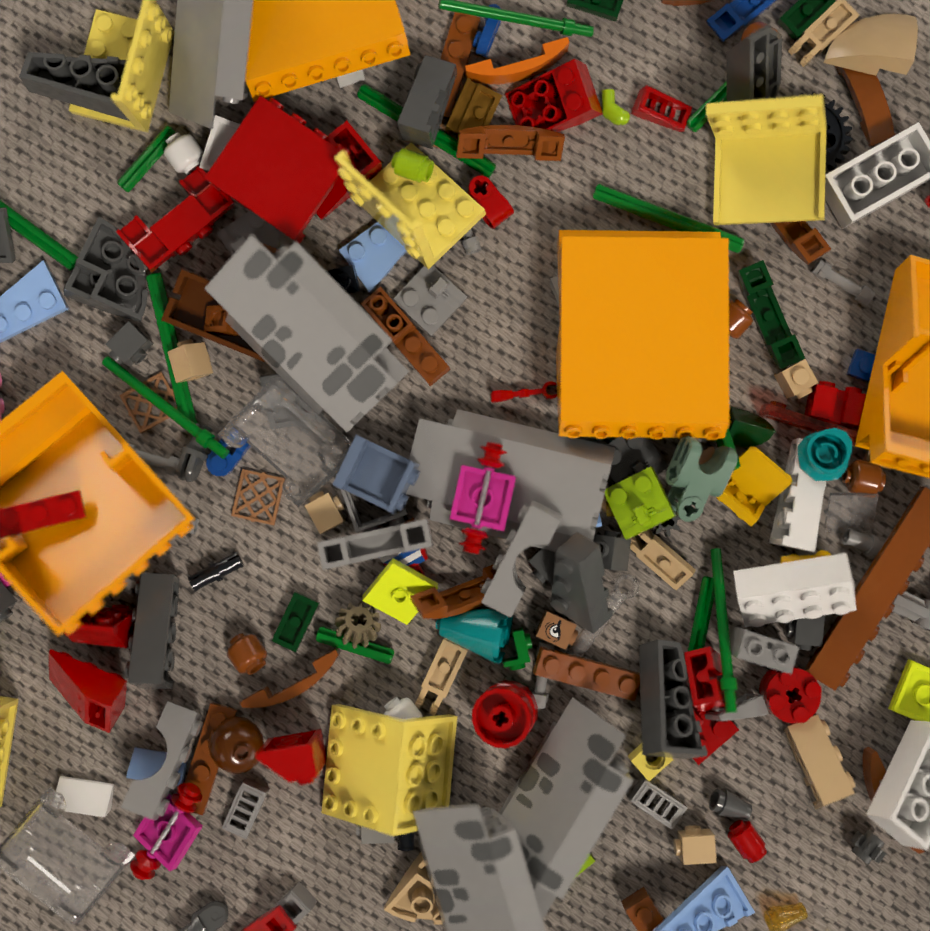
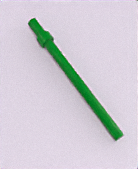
[438,0,594,37]
[102,356,229,459]
[710,548,738,713]

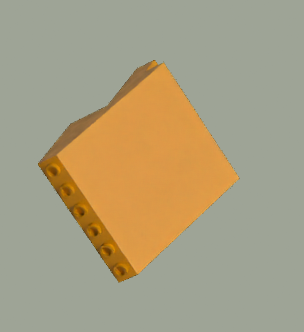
[246,0,410,102]
[556,230,729,440]
[855,254,930,478]
[0,371,195,636]

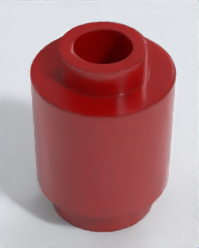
[728,820,767,863]

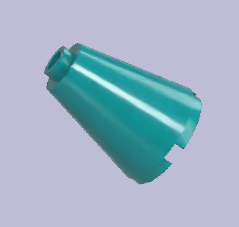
[436,609,513,664]

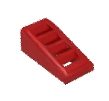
[631,85,693,133]

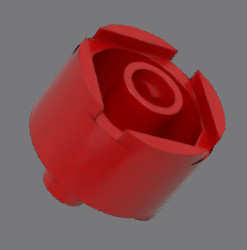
[759,666,822,723]

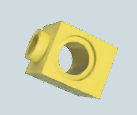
[628,743,673,781]

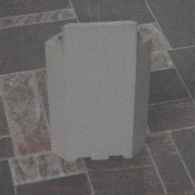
[169,0,253,129]
[406,409,615,552]

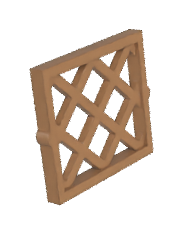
[119,372,178,434]
[231,469,285,526]

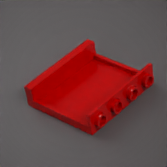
[205,95,354,244]

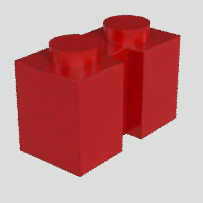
[804,381,866,429]
[684,646,725,712]

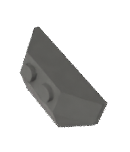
[726,25,782,102]

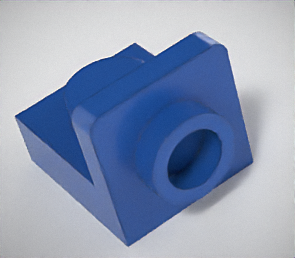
[846,349,875,383]

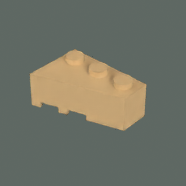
[784,715,855,810]

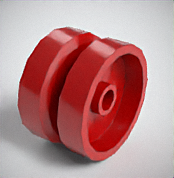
[472,680,538,749]

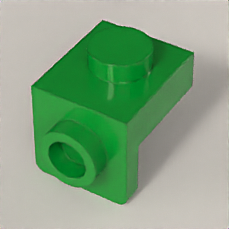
[502,628,533,671]

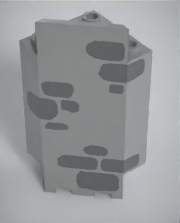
[204,234,409,432]
[498,697,633,919]
[413,804,546,931]

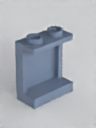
[332,435,420,514]

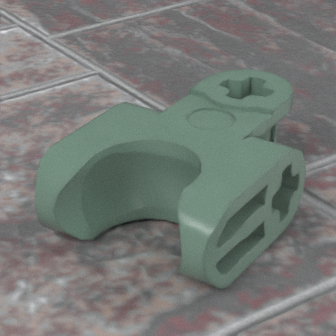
[666,436,738,522]

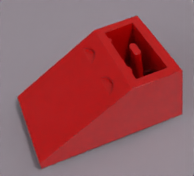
[505,58,603,132]
[316,120,383,220]
[64,605,135,648]
[48,649,127,733]

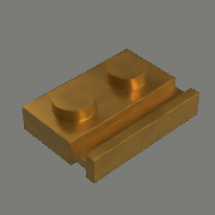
[445,78,502,135]

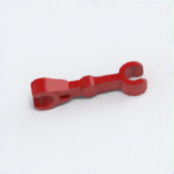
[490,381,557,403]

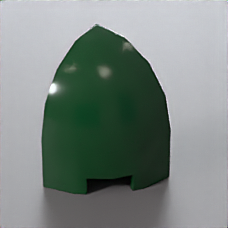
[729,407,776,447]

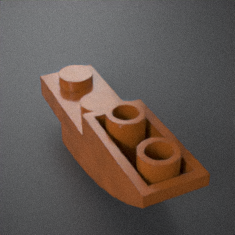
[360,287,451,386]

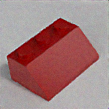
[255,729,327,785]

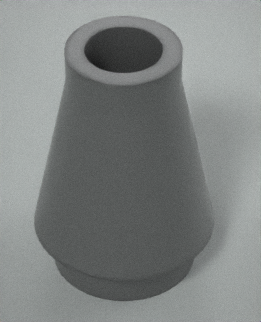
[709,788,752,820]

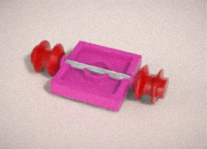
[450,442,516,554]
[130,783,203,880]

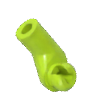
[602,89,630,125]

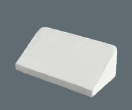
[52,776,114,817]

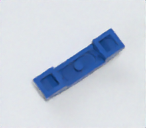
[706,0,777,42]

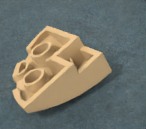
[823,14,918,76]
[384,852,443,925]

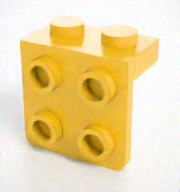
[716,446,792,526]

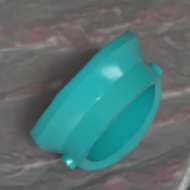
[797,428,852,481]

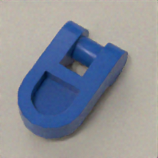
[473,4,501,57]
[206,428,252,477]

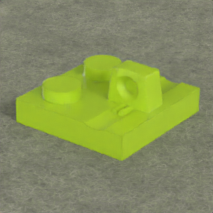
[604,466,676,540]

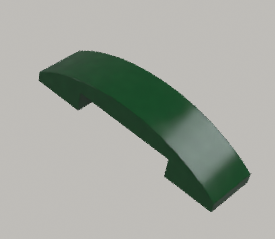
[737,260,806,370]

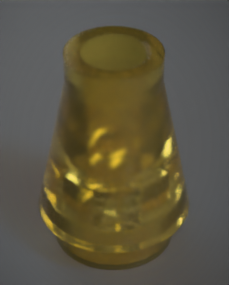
[764,902,808,931]

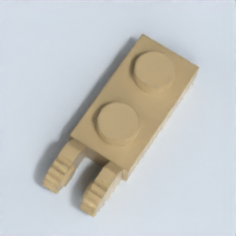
[788,0,860,67]
[623,529,696,590]
[415,638,468,716]

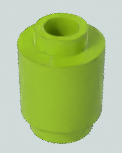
[391,148,434,183]

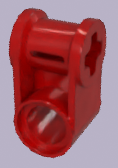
[467,175,514,229]

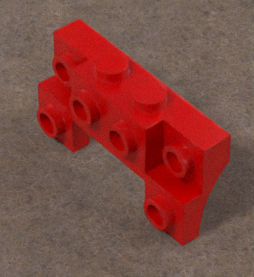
[116,165,235,273]

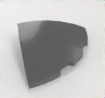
[64,217,148,322]

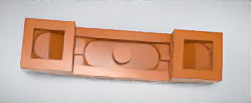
[465,37,569,84]

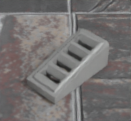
[704,693,768,721]
[628,775,688,830]
[222,778,270,839]
[270,882,317,925]

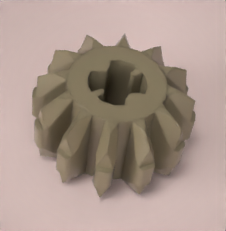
[335,601,381,649]

